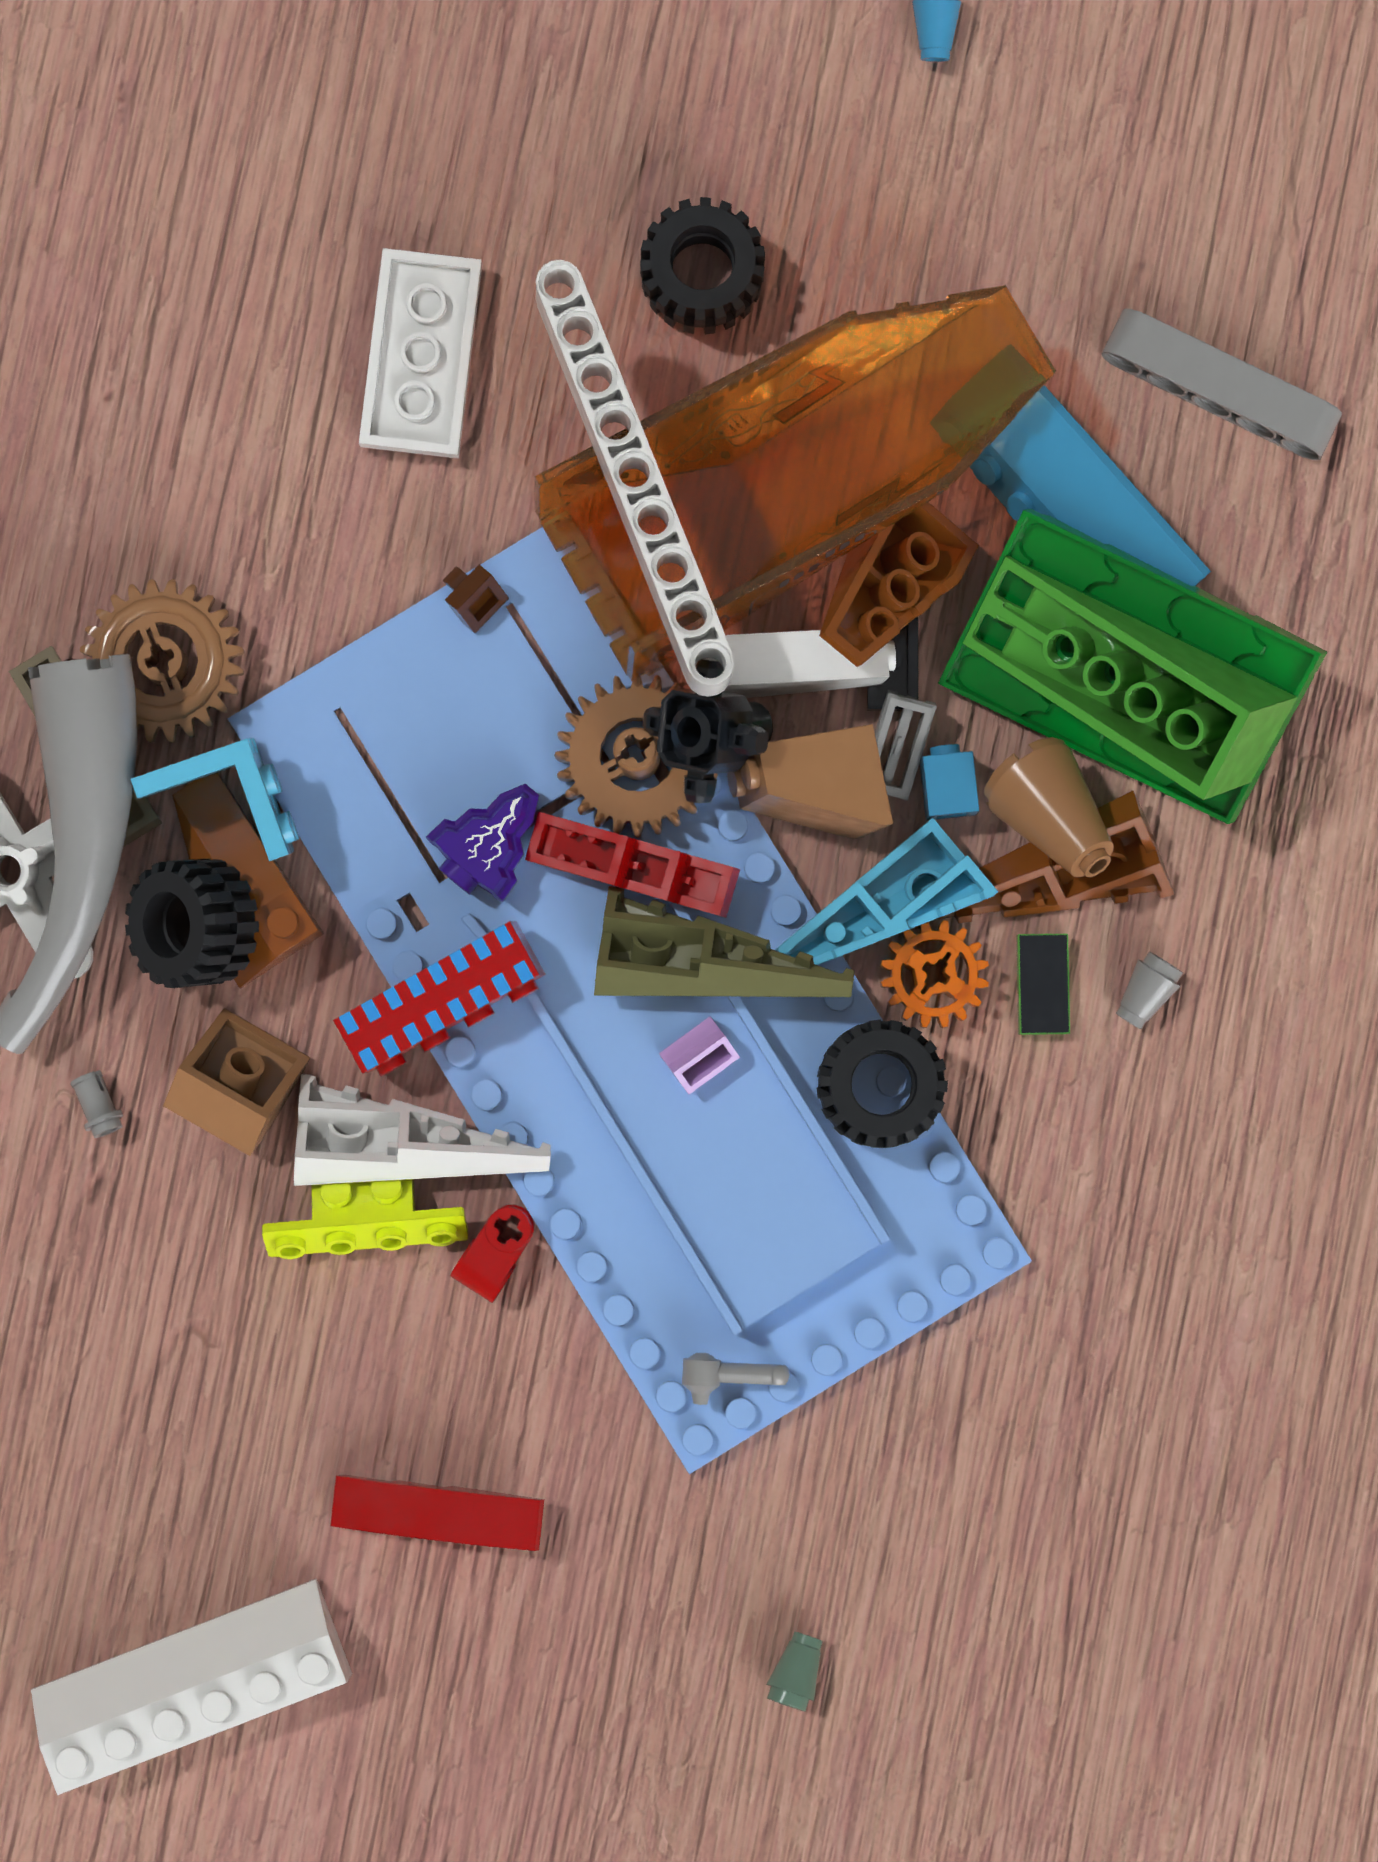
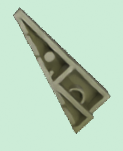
[594,886,854,997]

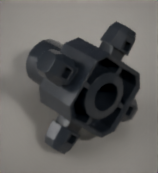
[643,658,773,803]

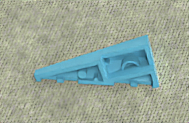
[775,818,998,965]

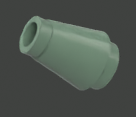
[766,1631,823,1712]

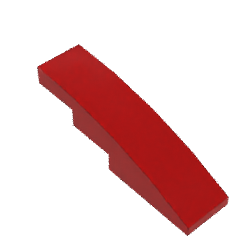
[525,812,740,918]
[330,1475,545,1551]

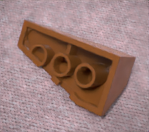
[819,483,979,667]

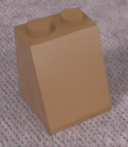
[727,724,893,839]

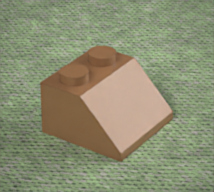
[163,1008,310,1156]

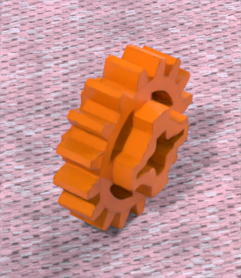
[880,920,989,1028]

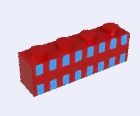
[333,921,546,1077]

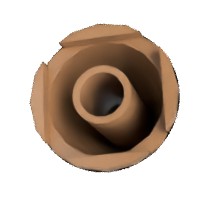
[984,737,1114,877]

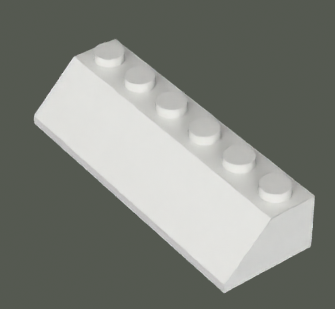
[31,1578,352,1795]

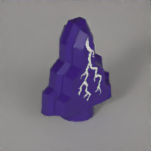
[426,783,539,902]

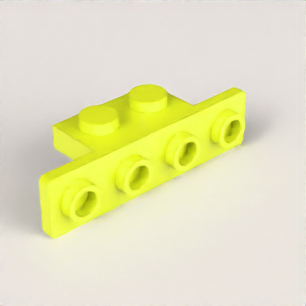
[262,1179,468,1259]

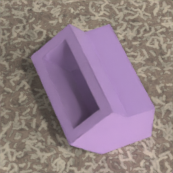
[659,1016,740,1094]

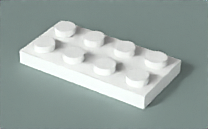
[359,248,482,459]

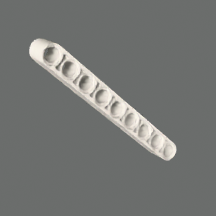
[536,260,734,697]

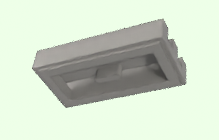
[874,690,937,801]

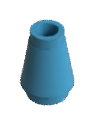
[912,0,961,62]

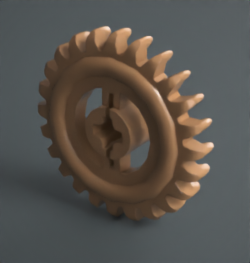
[80,579,245,743]
[554,673,718,838]

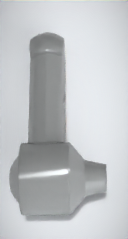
[682,1353,790,1405]

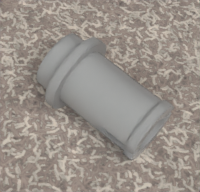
[70,1070,123,1138]

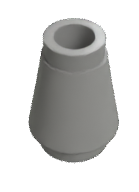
[1116,951,1183,1029]

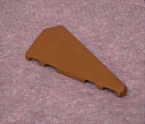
[914,790,1175,929]

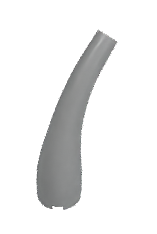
[0,654,137,1054]

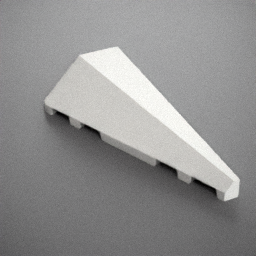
[294,1074,551,1186]

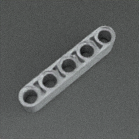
[1102,308,1342,460]

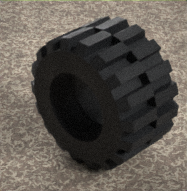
[640,197,765,335]
[125,858,259,988]
[816,1019,948,1148]

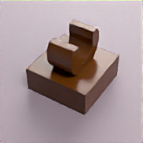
[443,564,509,633]

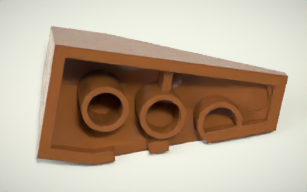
[172,772,324,989]

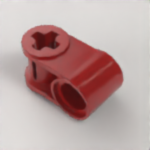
[450,1204,534,1303]

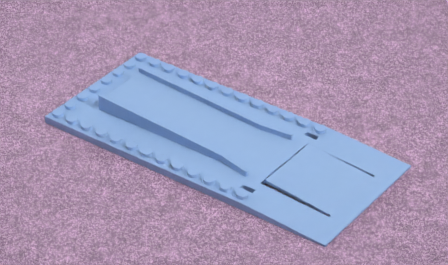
[227,512,1032,1474]

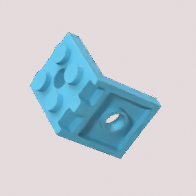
[130,738,299,861]

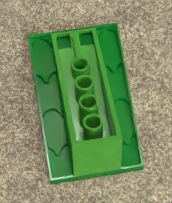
[938,509,1327,824]

